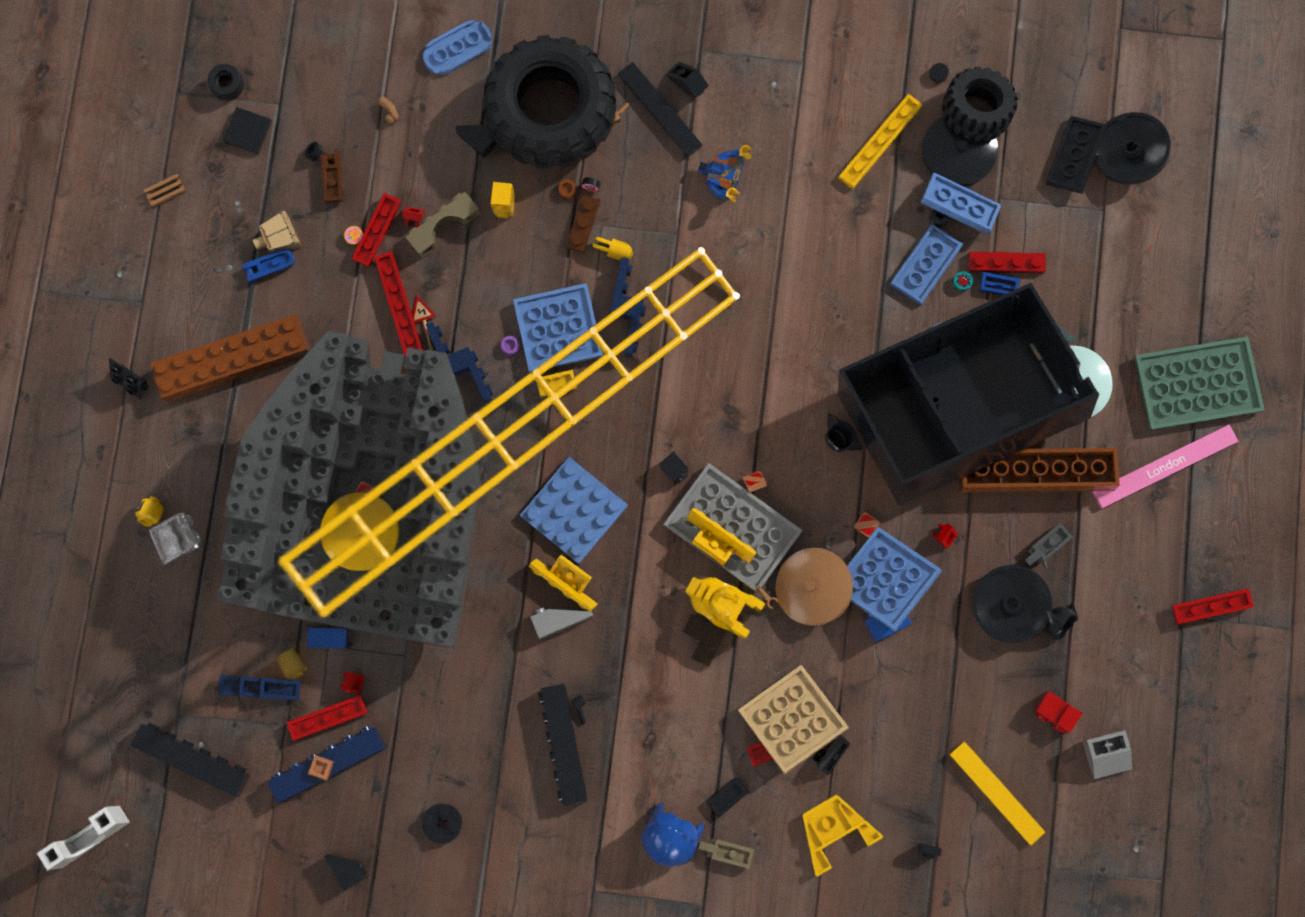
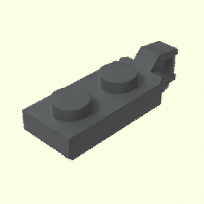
[1023,522,1073,567]

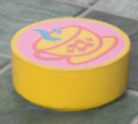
[344,226,363,246]

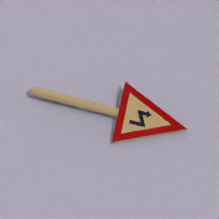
[412,295,437,351]

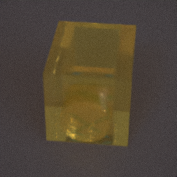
[275,648,307,680]

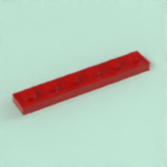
[374,251,423,357]

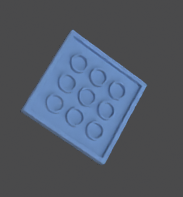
[513,283,603,373]
[520,457,628,564]
[847,527,942,632]

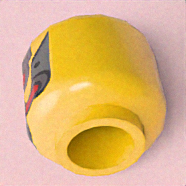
[135,497,164,527]

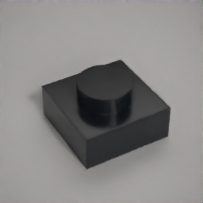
[918,843,942,859]

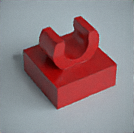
[402,206,425,228]
[932,523,958,550]
[340,671,365,695]

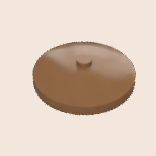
[776,548,853,626]

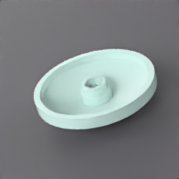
[1041,346,1112,417]

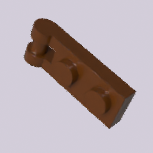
[321,151,344,203]

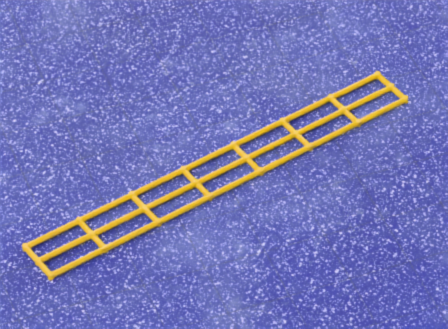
[278,247,739,617]

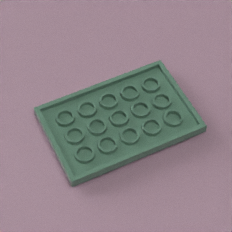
[1134,337,1265,430]

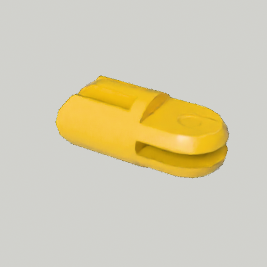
[592,237,633,261]

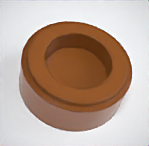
[558,179,577,199]

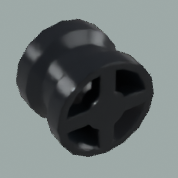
[929,209,949,228]

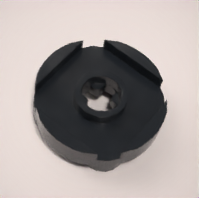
[422,804,462,843]

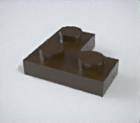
[683,614,726,667]

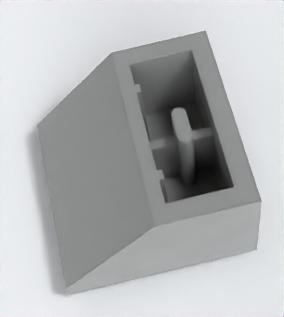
[1082,730,1132,779]

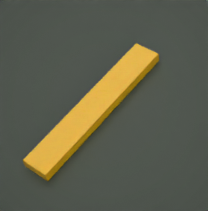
[838,94,923,190]
[949,741,1045,845]

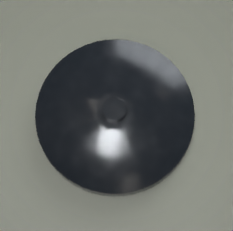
[1095,112,1171,185]
[922,116,998,186]
[973,565,1053,643]

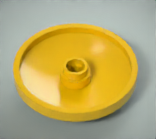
[321,492,400,571]

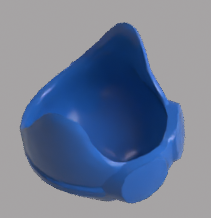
[641,803,704,867]

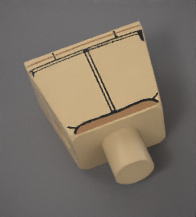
[253,210,301,253]

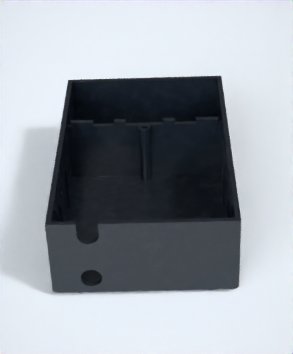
[838,283,1100,506]

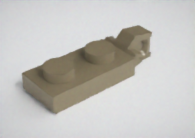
[698,839,755,869]

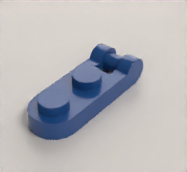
[242,249,295,284]

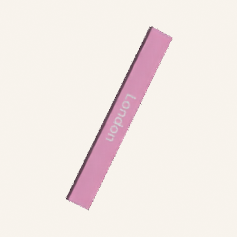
[1092,425,1238,509]

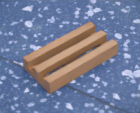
[144,174,187,207]

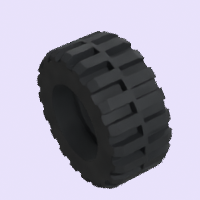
[942,67,1018,141]

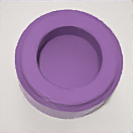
[500,336,520,356]

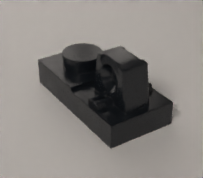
[812,735,851,776]

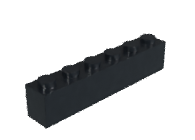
[539,684,588,806]
[130,722,250,797]

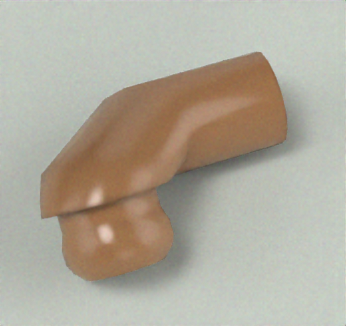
[378,96,398,124]

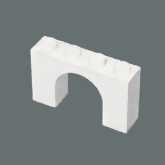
[37,806,130,870]

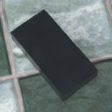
[706,777,749,818]

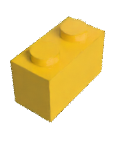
[491,182,515,218]

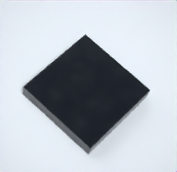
[223,107,272,154]

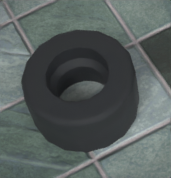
[208,64,244,100]

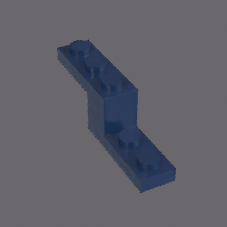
[610,258,647,358]
[426,322,493,404]

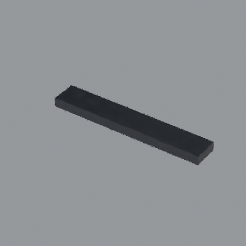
[618,62,702,157]

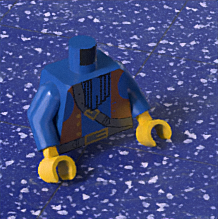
[698,145,752,202]

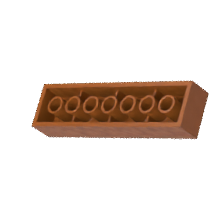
[150,314,310,402]
[959,448,1120,493]

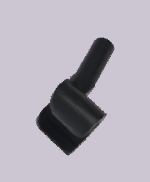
[573,695,586,724]

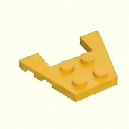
[802,794,883,877]

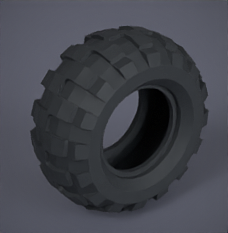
[482,35,617,169]

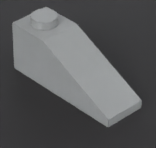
[530,608,594,640]

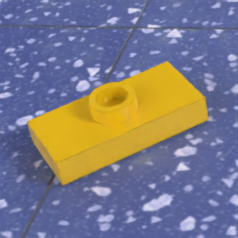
[537,369,577,398]

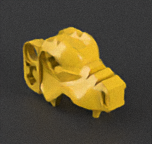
[685,577,765,639]

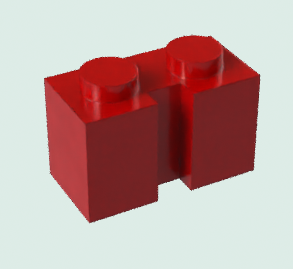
[1033,691,1083,734]

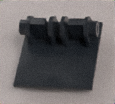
[109,358,149,399]

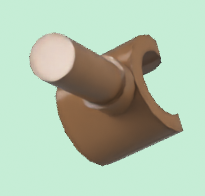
[612,102,630,126]
[756,586,778,609]

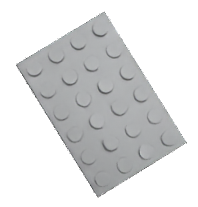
[663,463,803,593]

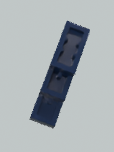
[218,675,301,700]

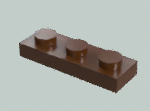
[566,195,601,253]

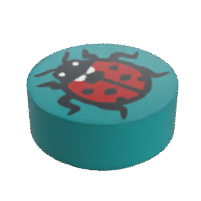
[953,271,973,291]

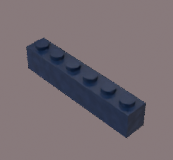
[267,725,387,804]

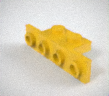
[686,508,756,566]
[528,555,598,612]

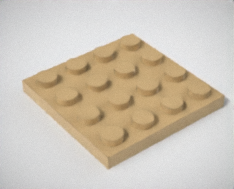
[738,665,849,775]

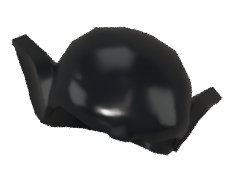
[825,413,862,452]
[1046,603,1078,640]

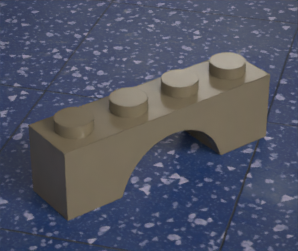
[406,192,481,259]

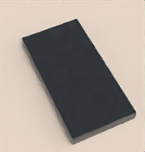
[1046,116,1107,194]

